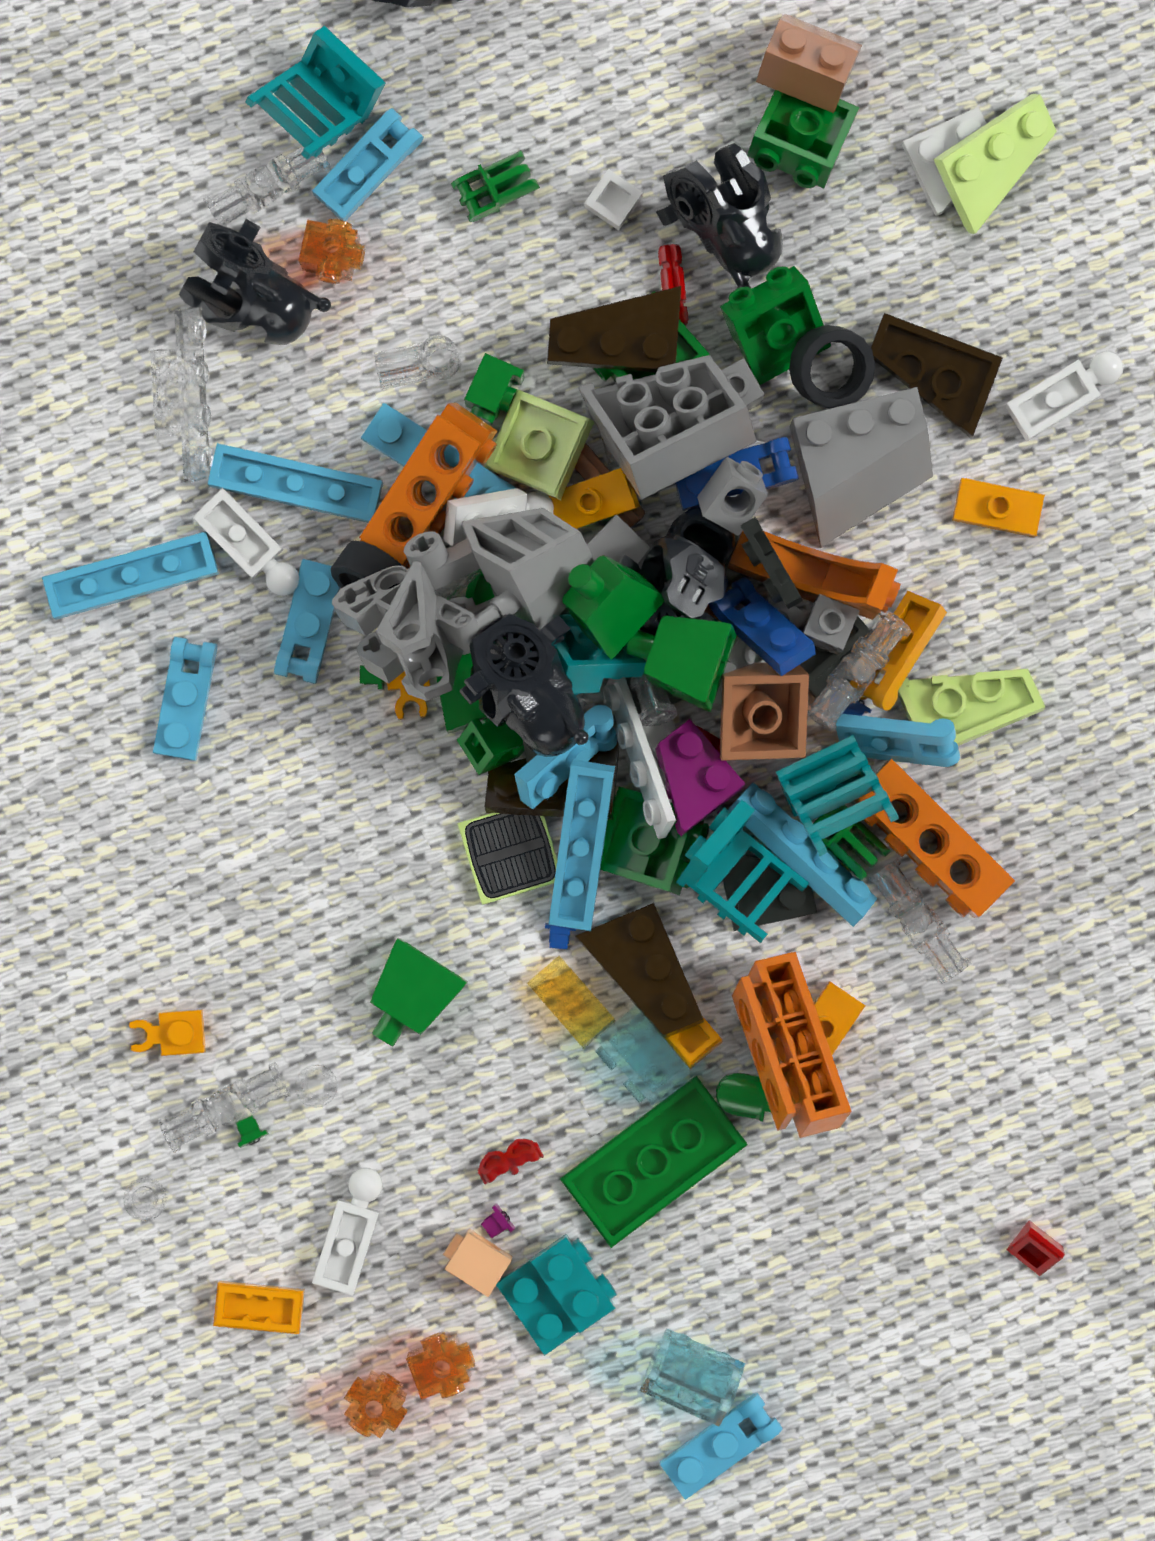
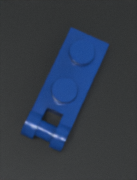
[675,437,799,511]
[709,576,816,676]

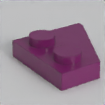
[655,719,745,837]

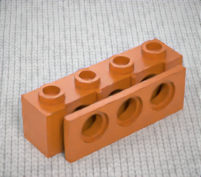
[359,402,498,570]
[854,759,1015,918]
[732,952,852,1138]

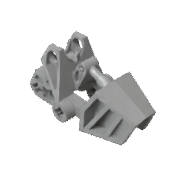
[332,508,594,701]

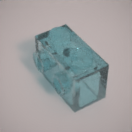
[595,1005,691,1105]
[640,1328,746,1427]

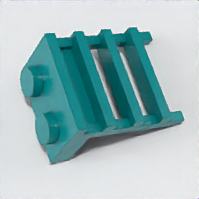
[245,25,386,160]
[776,735,899,856]
[677,800,809,943]

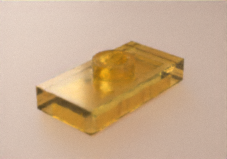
[527,956,616,1049]

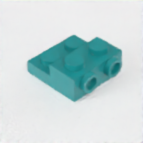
[530,614,646,695]
[496,1234,617,1356]

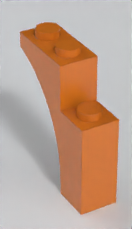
[727,530,901,620]

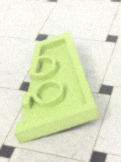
[933,94,1057,234]
[898,669,1045,746]

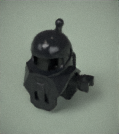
[656,143,783,289]
[179,219,331,345]
[615,507,736,635]
[459,614,589,757]

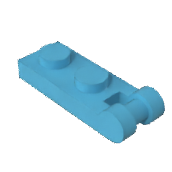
[312,108,424,223]
[274,559,340,684]
[153,636,217,761]
[514,705,617,809]
[835,714,960,767]
[660,1393,783,1500]

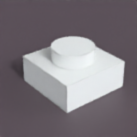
[584,169,643,231]

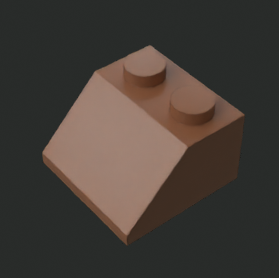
[756,14,862,113]
[720,662,809,761]

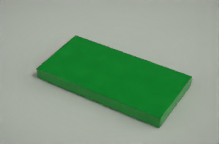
[560,1076,748,1248]

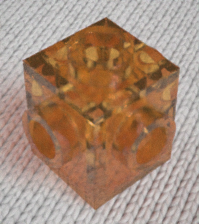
[298,219,366,284]
[406,1331,476,1400]
[343,1370,408,1438]

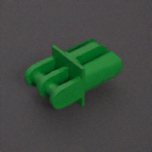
[451,150,540,222]
[813,805,891,881]
[716,1073,771,1122]

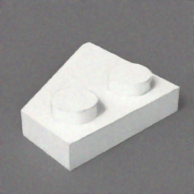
[901,106,987,216]

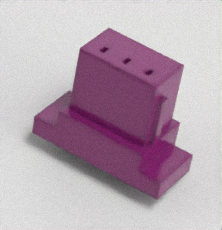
[481,1203,515,1238]

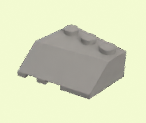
[578,355,757,500]
[789,387,933,548]

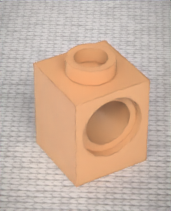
[443,1228,512,1297]

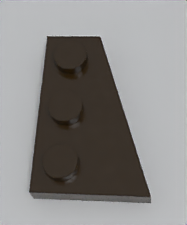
[547,286,681,372]
[871,313,1003,438]
[484,735,620,820]
[575,903,704,1039]

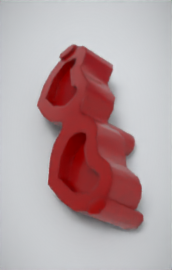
[477,1139,544,1185]

